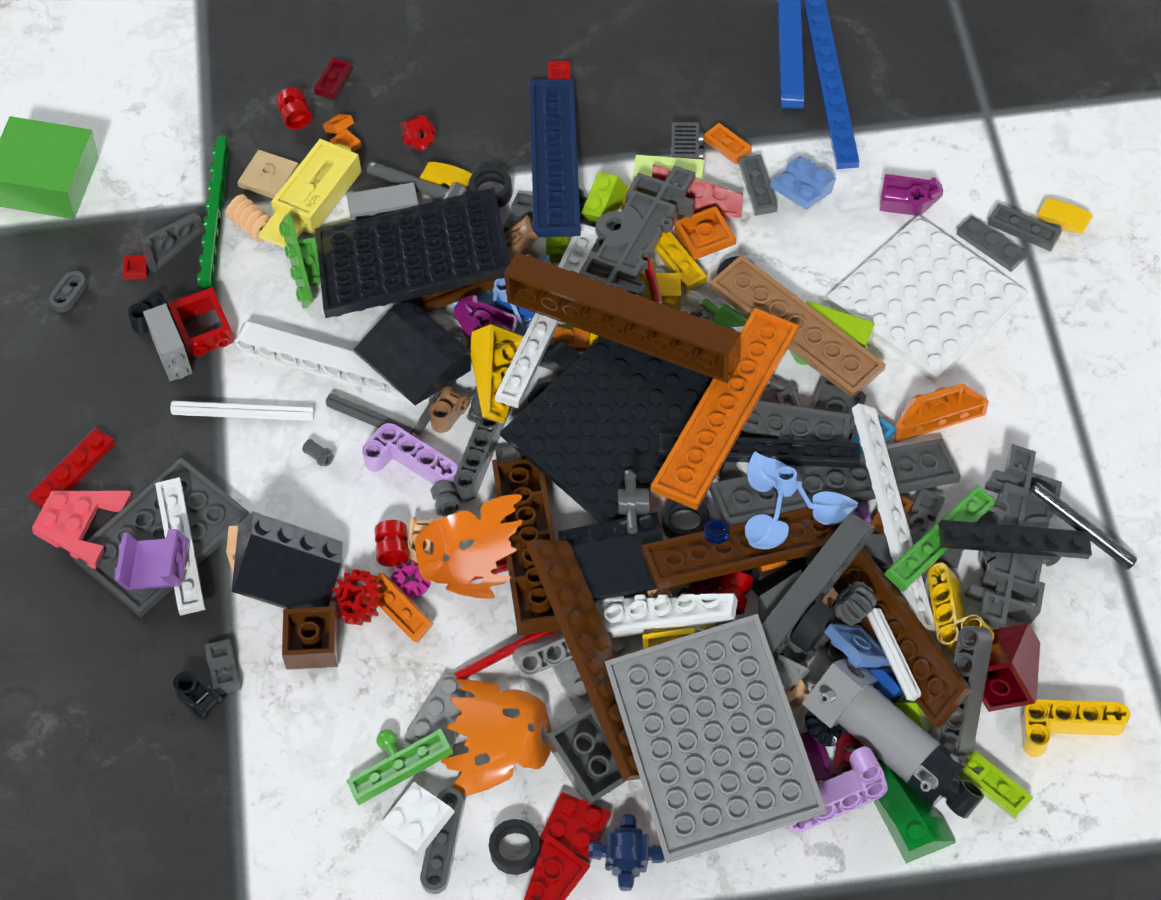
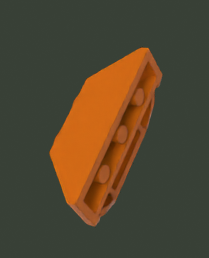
[894,383,989,443]

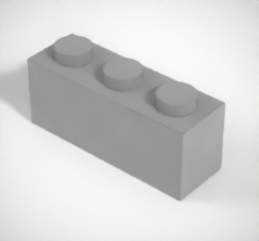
[346,182,418,220]

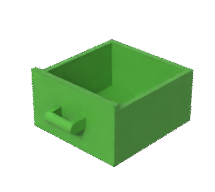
[0,116,99,219]

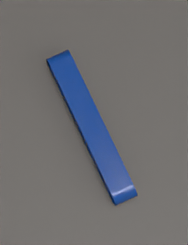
[778,0,804,109]

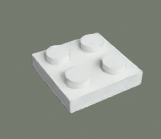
[380,782,455,855]

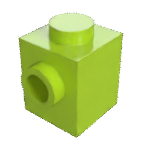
[546,237,570,263]

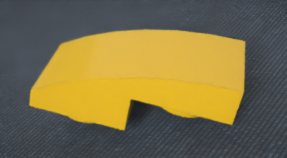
[420,162,472,188]
[1037,198,1093,234]

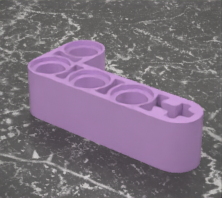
[362,423,458,486]
[788,747,888,833]

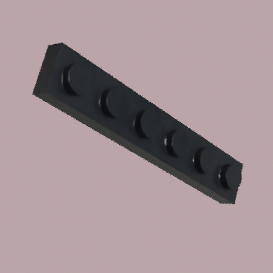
[938,520,1092,559]

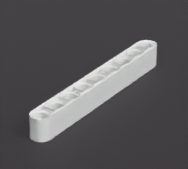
[233,322,432,404]

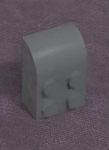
[544,706,628,805]

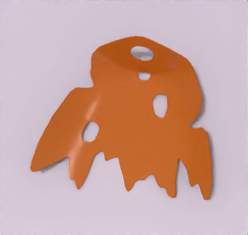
[415,494,522,599]
[441,679,552,796]

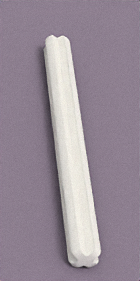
[170,401,314,421]

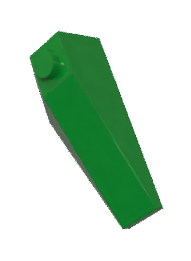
[873,759,956,864]

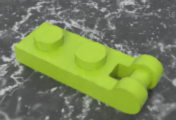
[961,751,1033,819]

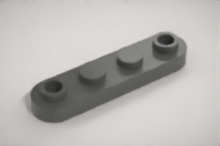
[420,788,464,894]

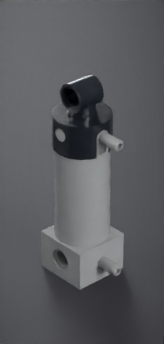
[802,657,984,818]

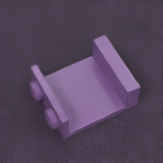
[115,529,189,590]

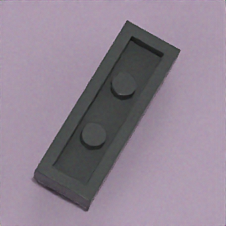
[738,154,777,216]
[987,203,1062,252]
[956,216,1027,272]

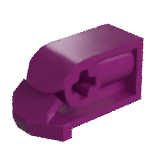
[879,174,943,215]
[454,295,518,340]

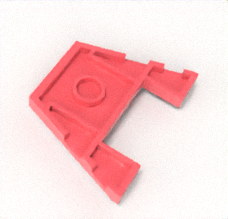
[32,491,132,569]

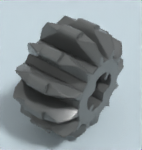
[832,581,877,626]

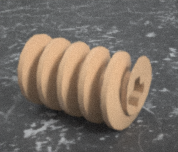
[225,194,271,242]

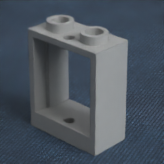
[143,303,192,381]

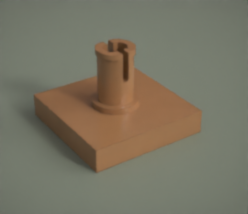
[504,215,539,260]

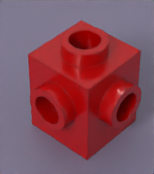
[400,115,435,151]

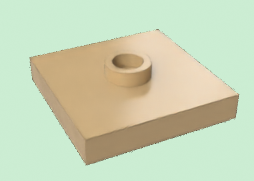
[237,150,299,198]

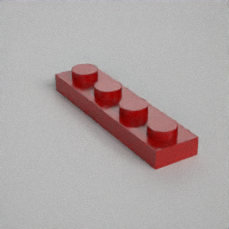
[28,428,115,508]

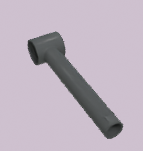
[367,161,468,200]

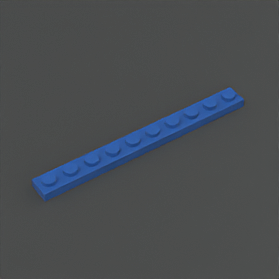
[803,0,859,170]

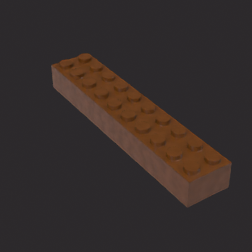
[504,252,741,383]

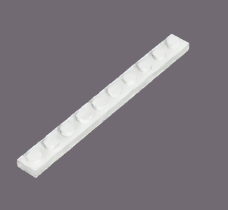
[495,223,599,408]
[852,403,936,635]

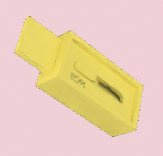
[259,139,361,248]

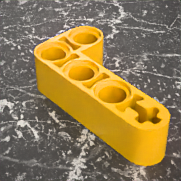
[927,563,994,657]
[1021,699,1130,757]

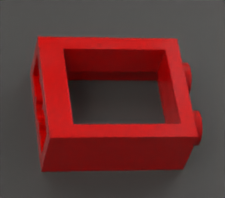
[168,287,234,359]

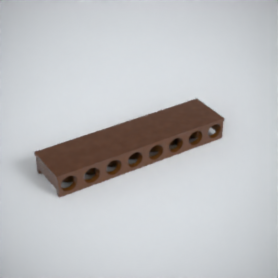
[492,459,561,636]

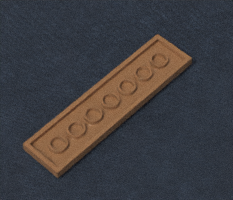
[709,254,886,399]

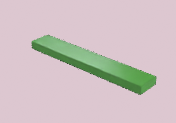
[884,485,996,592]

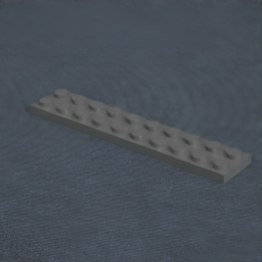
[709,438,961,526]

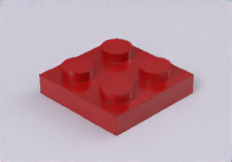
[539,792,611,863]

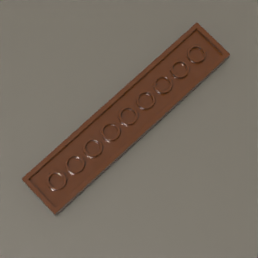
[526,540,640,781]

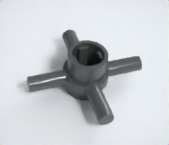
[618,470,649,534]

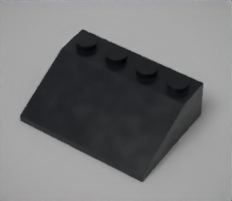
[354,300,471,406]
[231,511,343,609]
[558,512,664,601]

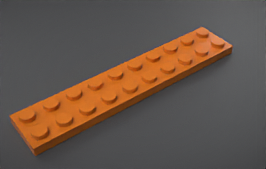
[650,308,799,510]

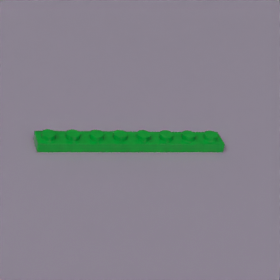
[197,136,230,290]

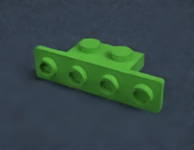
[279,214,321,308]

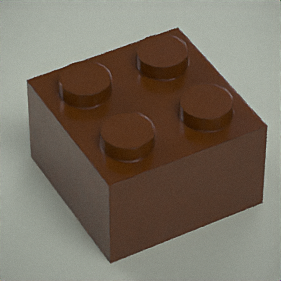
[282,606,339,670]

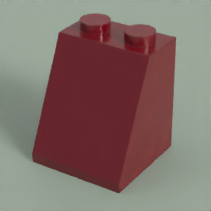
[969,623,1040,712]

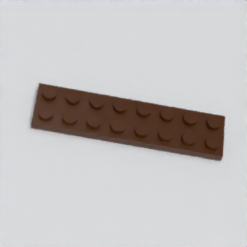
[641,508,842,590]
[833,547,972,727]

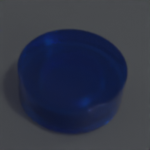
[704,519,730,544]

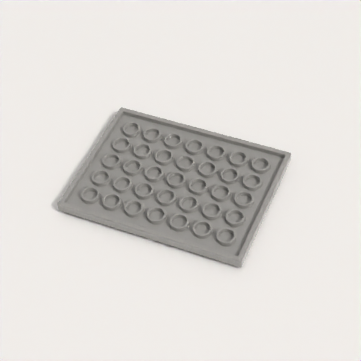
[604,614,827,864]

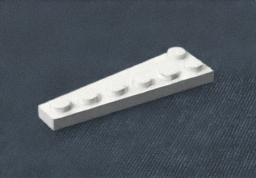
[594,594,738,639]

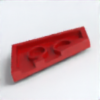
[524,833,590,900]

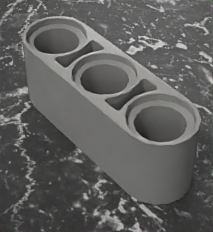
[513,630,572,675]

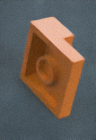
[674,206,736,260]

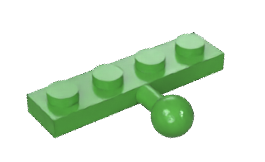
[346,728,454,805]

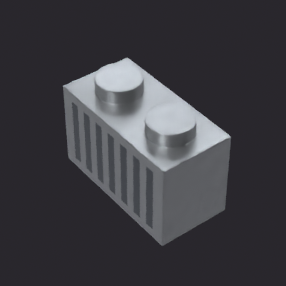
[671,122,703,160]

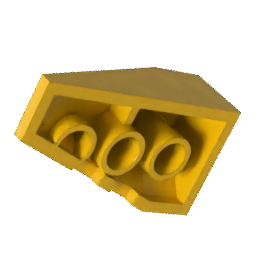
[471,324,523,423]

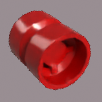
[276,87,312,130]
[374,520,409,567]
[715,571,754,615]

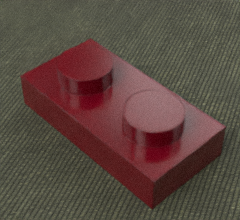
[314,57,353,100]

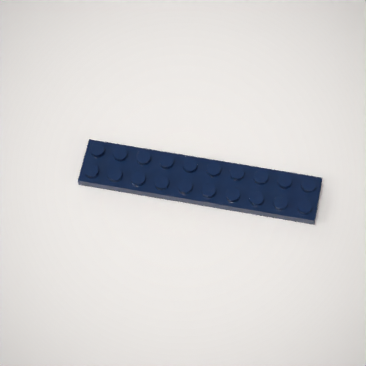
[530,79,581,237]

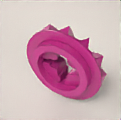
[390,560,431,598]

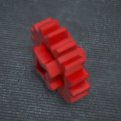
[330,569,385,626]

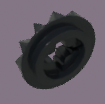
[805,710,842,747]

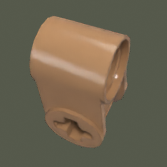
[430,385,471,433]

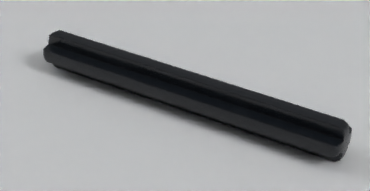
[1029,483,1137,569]

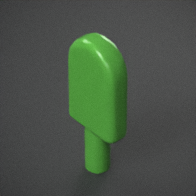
[700,298,747,328]

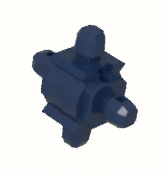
[588,814,665,891]

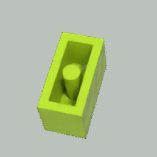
[581,172,627,225]

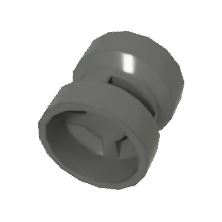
[430,481,460,516]

